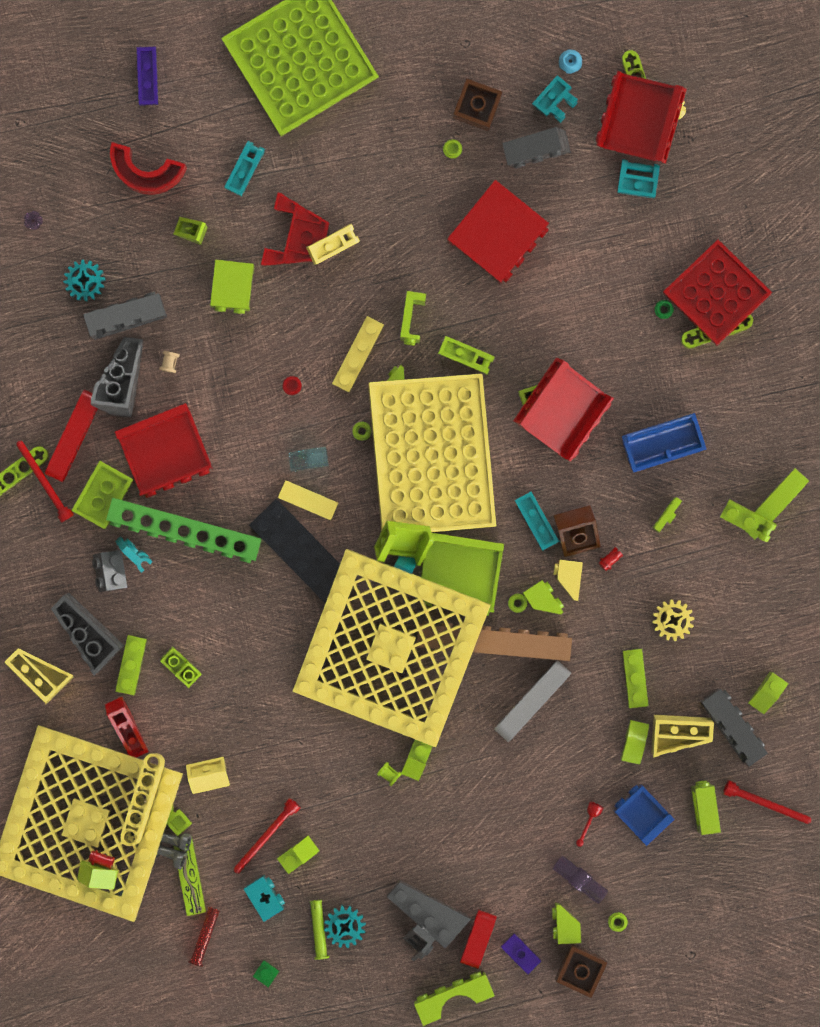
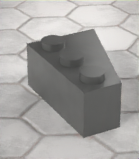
[502,127,571,169]

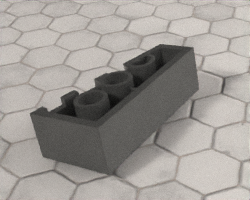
[83,292,167,340]
[51,593,124,676]
[387,880,471,948]

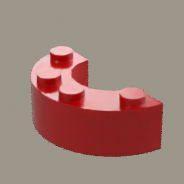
[110,142,187,195]

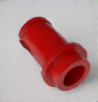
[598,547,623,571]
[88,850,115,869]

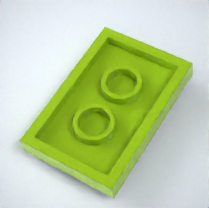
[72,461,134,530]

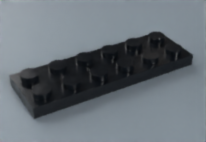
[249,498,340,604]

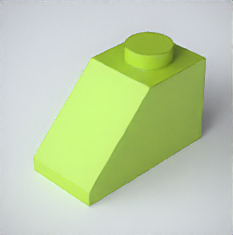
[748,672,789,714]

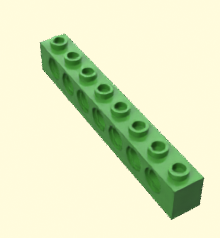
[106,498,262,563]

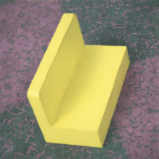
[186,757,230,794]

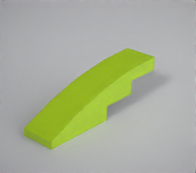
[744,468,809,540]

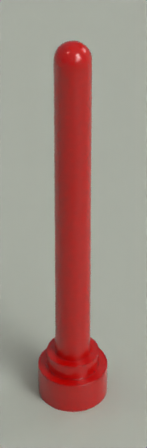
[16,441,74,523]
[723,780,811,824]
[234,798,301,873]

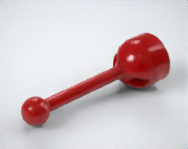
[576,801,604,847]

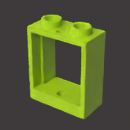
[691,781,721,835]

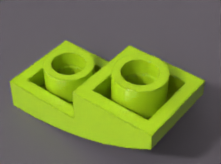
[160,646,202,688]
[621,720,649,764]

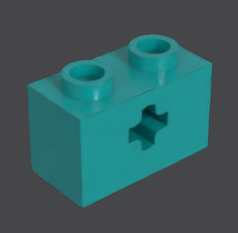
[244,875,285,922]

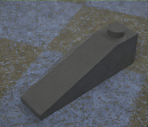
[90,337,143,418]

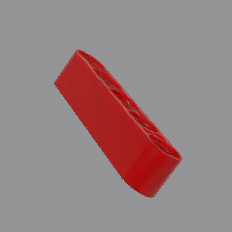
[45,390,98,482]

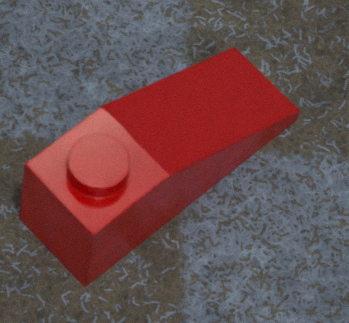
[105,697,149,758]

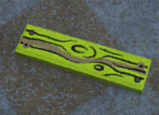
[174,839,206,916]

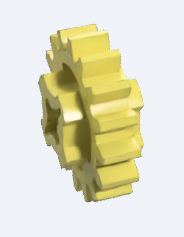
[652,600,694,641]

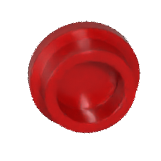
[283,376,302,395]

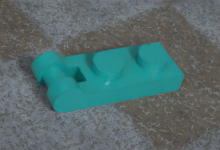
[224,141,266,197]

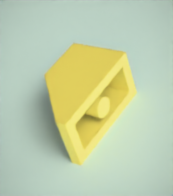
[554,560,583,601]

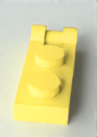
[306,224,360,265]

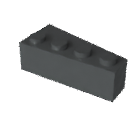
[700,688,768,767]

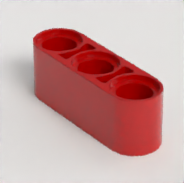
[460,910,497,969]

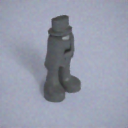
[127,832,192,870]

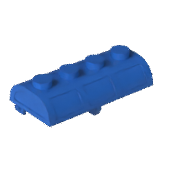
[621,413,707,473]

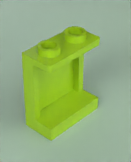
[210,260,255,314]
[400,291,426,346]
[374,521,434,566]

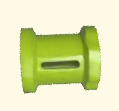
[377,762,402,786]

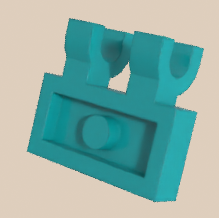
[532,75,578,123]
[115,536,153,573]

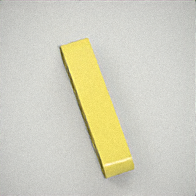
[120,753,165,846]

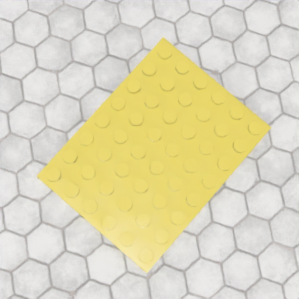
[368,374,496,532]

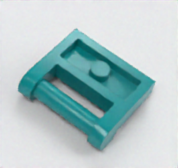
[617,159,660,199]

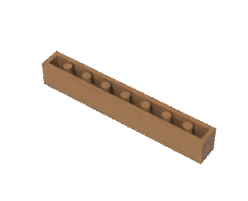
[417,621,572,661]

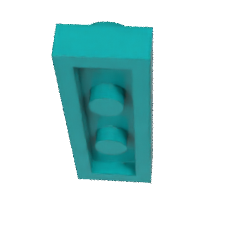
[515,491,559,551]

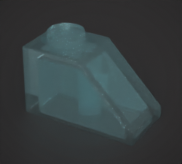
[289,447,329,472]

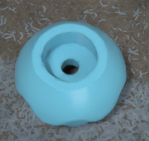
[559,49,582,74]

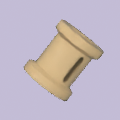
[159,351,180,373]

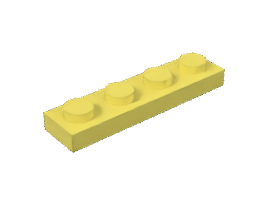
[332,316,384,393]

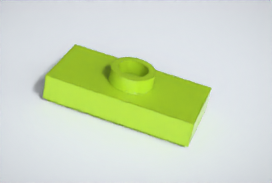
[652,497,682,533]

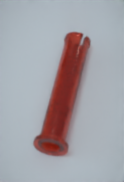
[188,907,220,967]

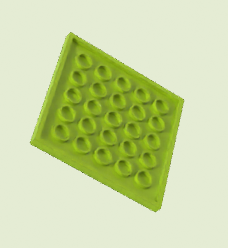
[221,0,379,136]

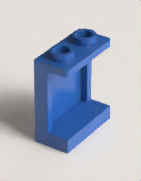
[613,785,675,846]

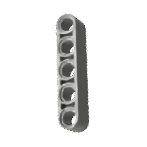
[494,660,571,742]

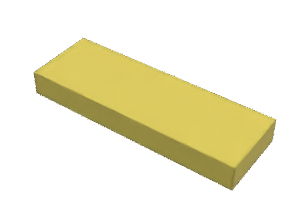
[278,480,338,520]

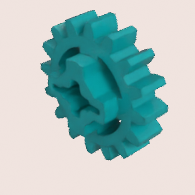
[63,260,106,302]
[324,905,366,948]

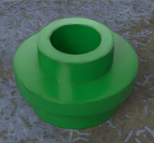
[654,300,674,319]

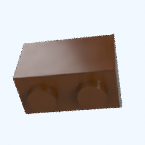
[553,505,601,557]

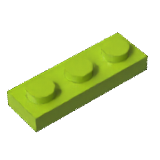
[115,635,147,695]
[622,649,648,708]

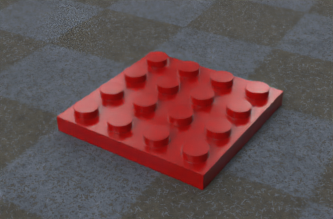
[663,240,772,346]

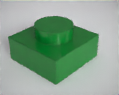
[253,960,280,987]

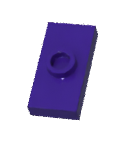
[501,933,541,974]

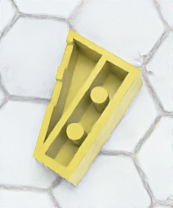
[5,648,74,704]
[651,715,714,758]

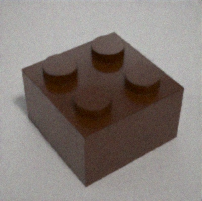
[453,79,502,132]
[555,944,608,998]

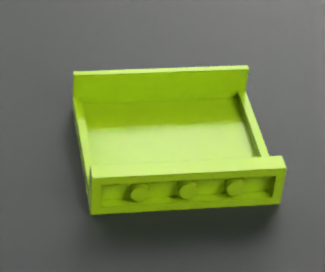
[421,533,504,616]

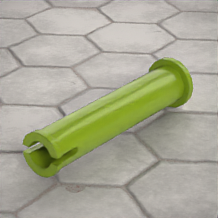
[310,900,330,960]

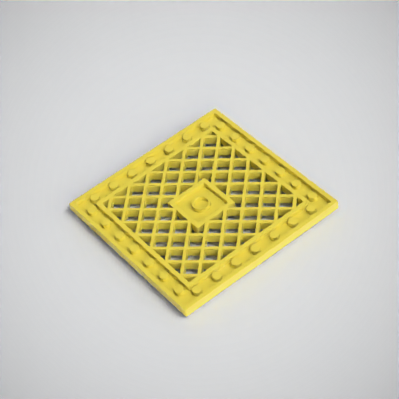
[293,549,491,747]
[0,725,183,922]

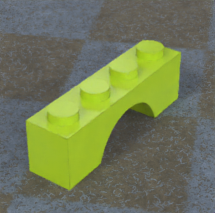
[414,971,495,1026]

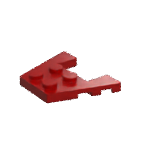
[261,192,330,266]

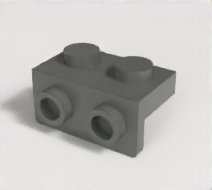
[92,550,127,592]
[403,925,435,961]

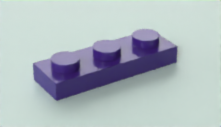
[137,47,159,106]

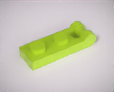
[438,336,495,375]
[720,499,777,542]

